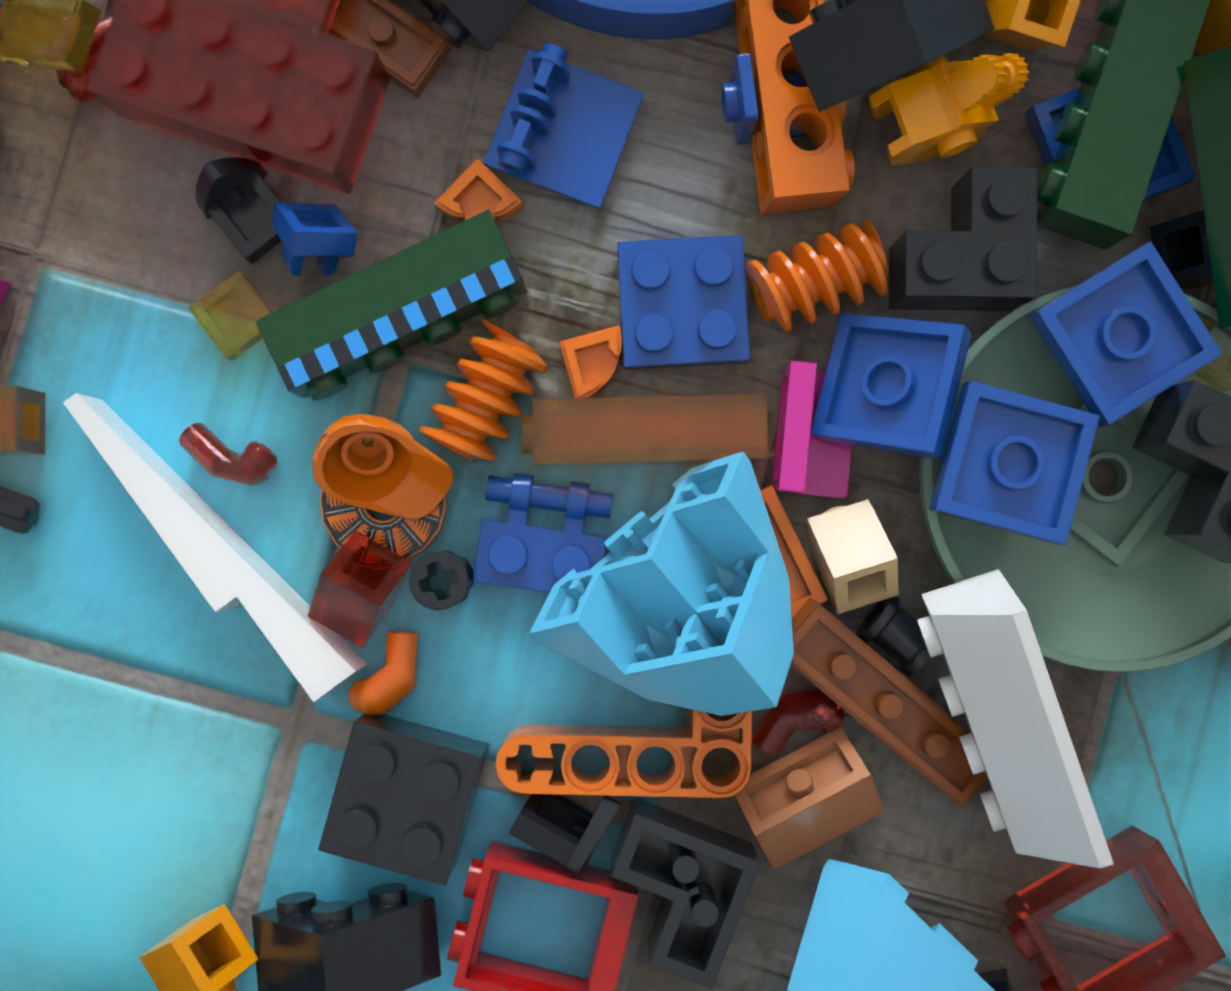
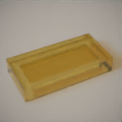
[0,0,102,72]

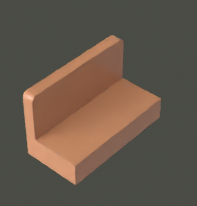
[734,726,884,869]

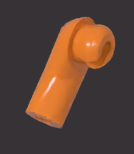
[348,631,419,717]

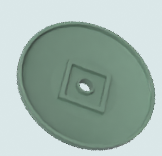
[919,286,1231,672]

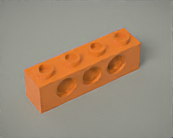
[733,0,855,215]

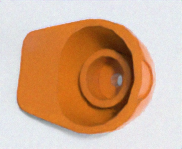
[312,414,454,520]

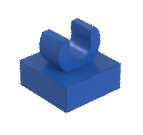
[272,202,358,275]

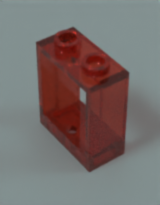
[1003,825,1226,991]

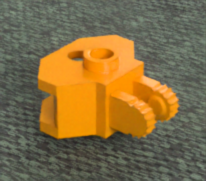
[869,53,1030,166]

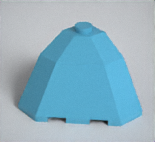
[529,451,794,716]
[787,859,995,991]

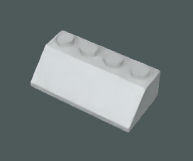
[917,569,1114,869]

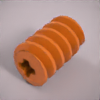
[745,218,888,334]
[419,319,548,462]

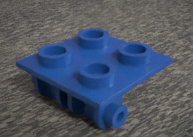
[483,43,644,209]

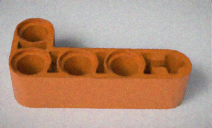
[495,709,752,798]

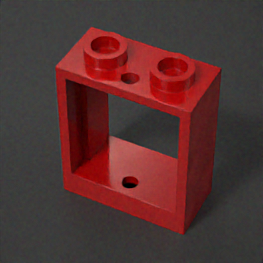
[447,841,638,991]

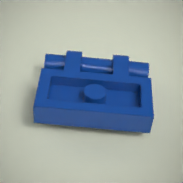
[473,473,614,593]

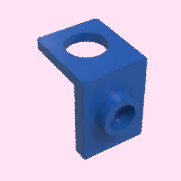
[721,53,808,145]

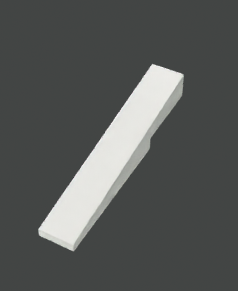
[63,393,368,702]

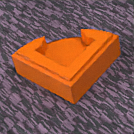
[434,159,524,223]
[559,325,622,404]

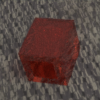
[307,530,411,648]

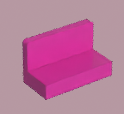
[771,361,852,499]

